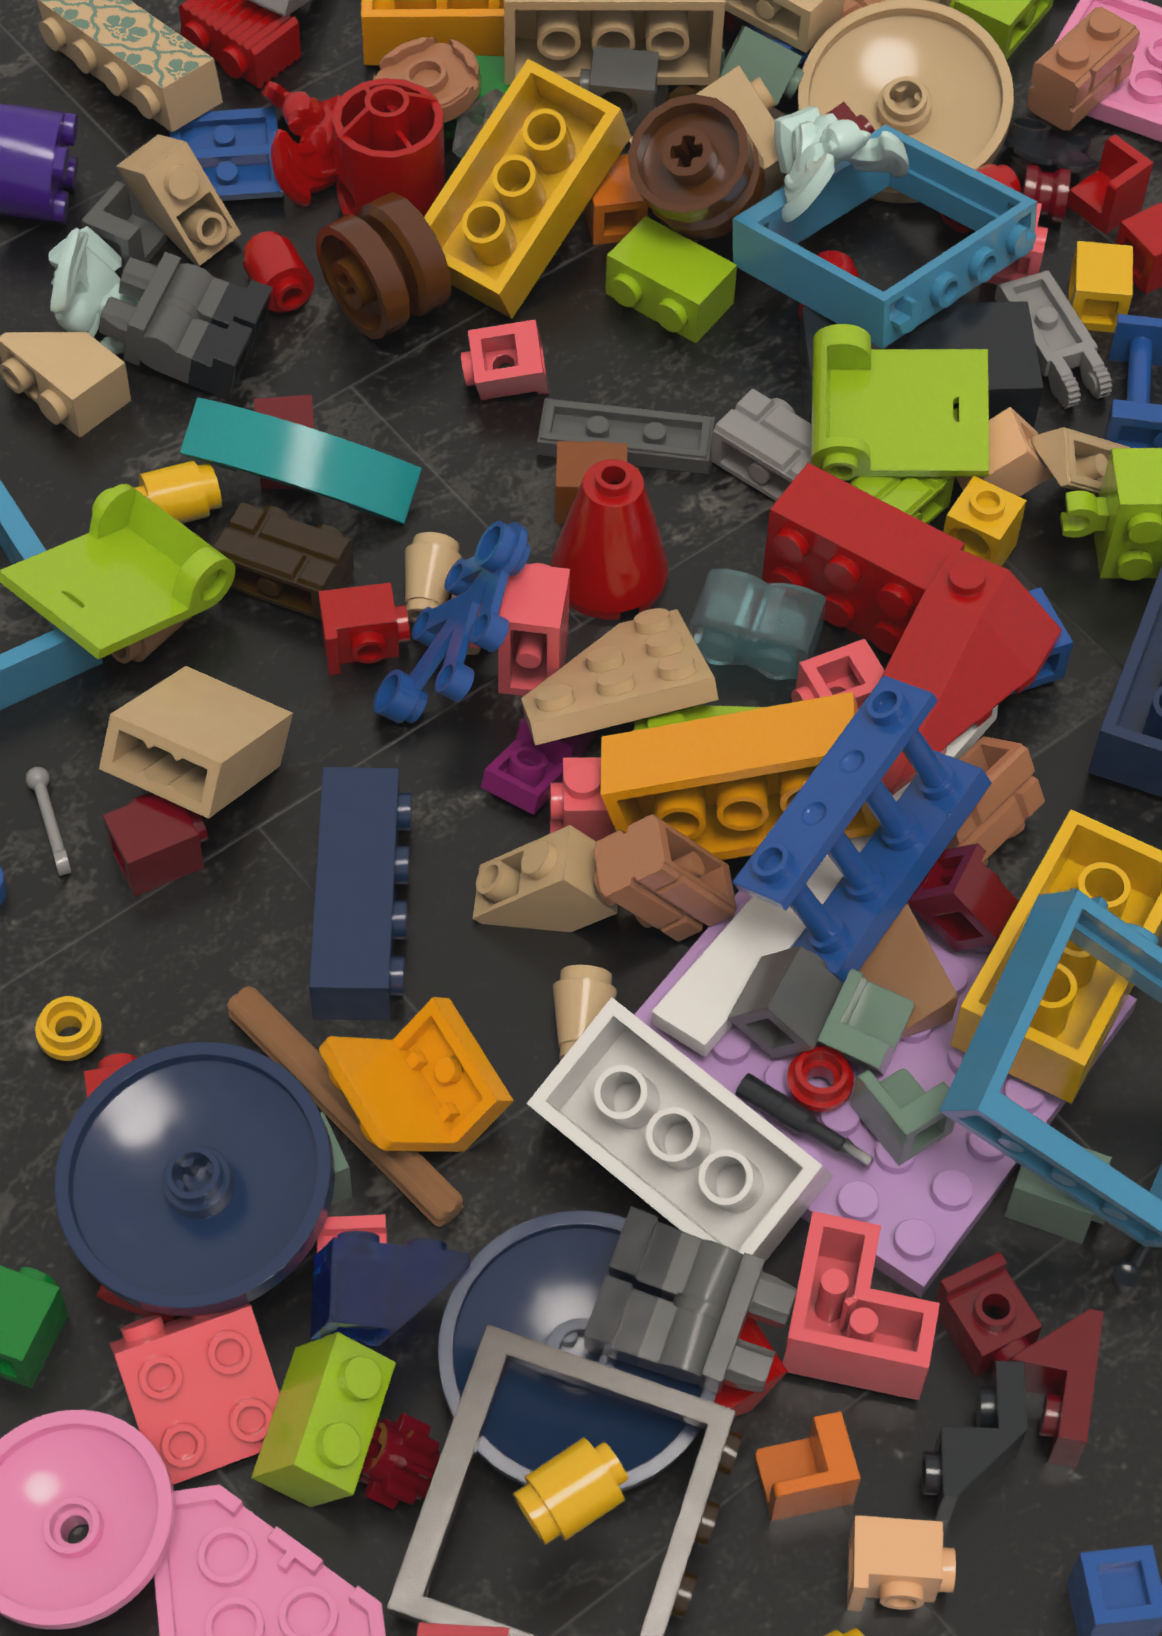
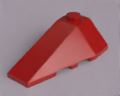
[879,547,1062,795]

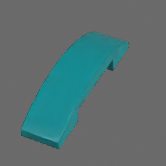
[180,397,422,525]

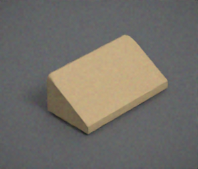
[1031,427,1130,497]

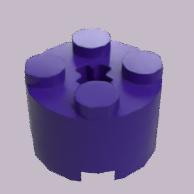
[0,104,78,223]

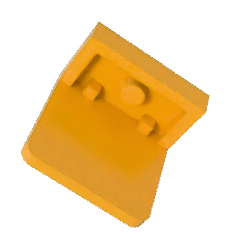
[319,997,514,1152]

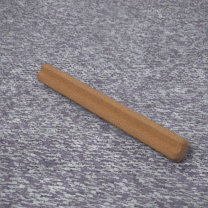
[227,986,463,1227]

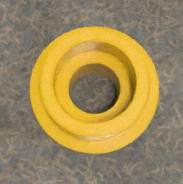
[35,996,103,1061]

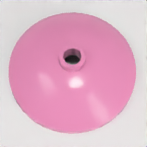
[0,1410,175,1629]

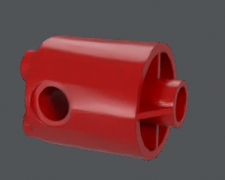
[332,78,445,217]

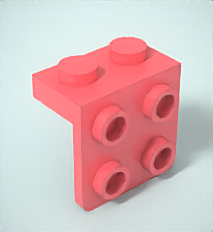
[109,1303,280,1485]

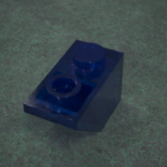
[310,1231,470,1346]

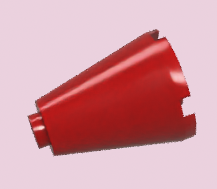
[550,459,668,620]

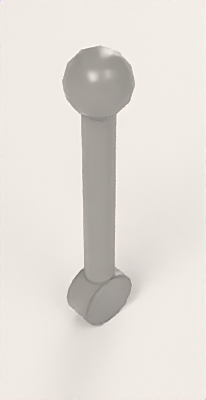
[25,767,72,876]

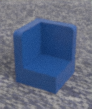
[1067,1545,1162,1636]

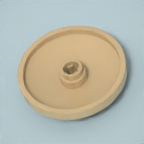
[798,0,1014,203]

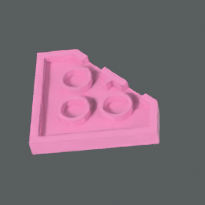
[154,1484,386,1636]

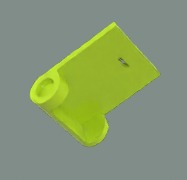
[811,324,989,481]
[0,484,235,659]

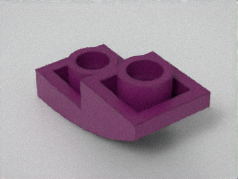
[481,716,599,815]

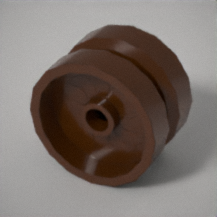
[628,94,766,240]
[316,192,451,340]

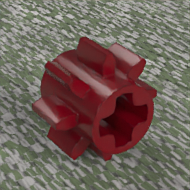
[359,1412,441,1509]

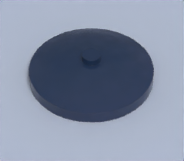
[55,1042,335,1316]
[438,1210,716,1492]

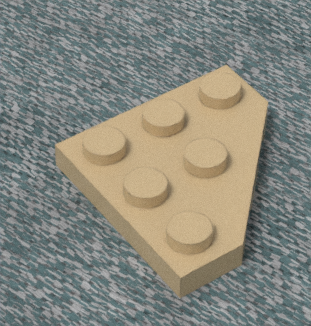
[521,608,719,745]

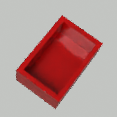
[761,463,965,654]

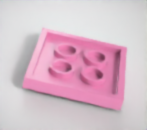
[1032,0,1162,142]

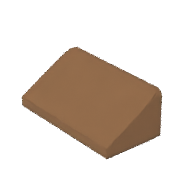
[859,903,958,1039]

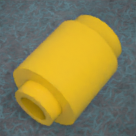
[135,460,222,524]
[513,1437,629,1545]

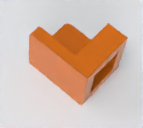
[755,1411,861,1521]

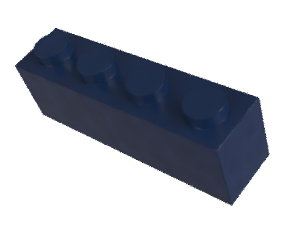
[309,767,412,1020]

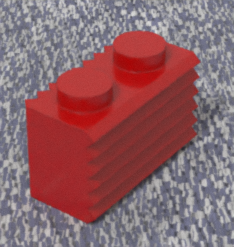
[179,0,301,89]

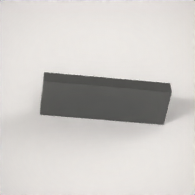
[537,398,715,474]

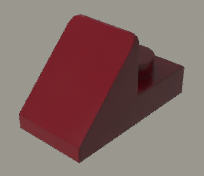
[1010,1309,1104,1468]

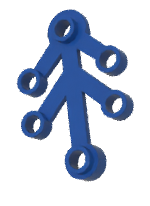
[373,520,530,724]

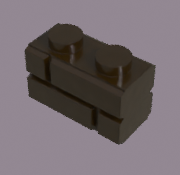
[214,502,354,620]

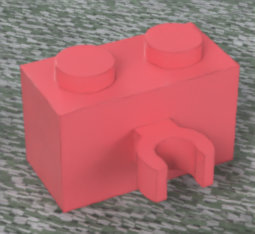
[468,563,570,696]

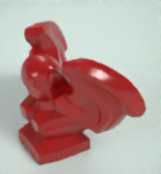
[261,81,342,207]

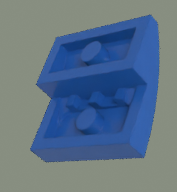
[170,107,284,201]

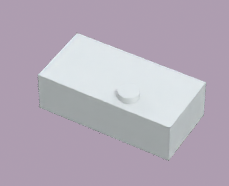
[526,997,834,1263]

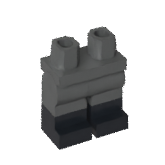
[99,252,273,401]
[584,1206,797,1394]

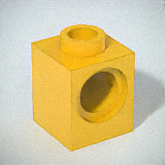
[1068,241,1133,333]
[943,476,1027,567]

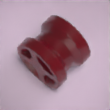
[1021,164,1071,223]

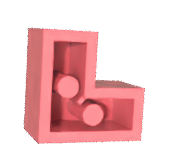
[783,1211,940,1400]

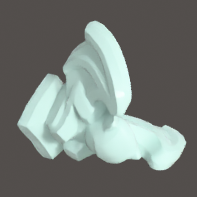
[774,106,909,222]
[49,226,139,355]

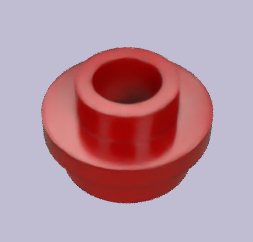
[786,1046,854,1112]

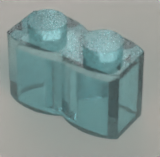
[690,569,826,680]

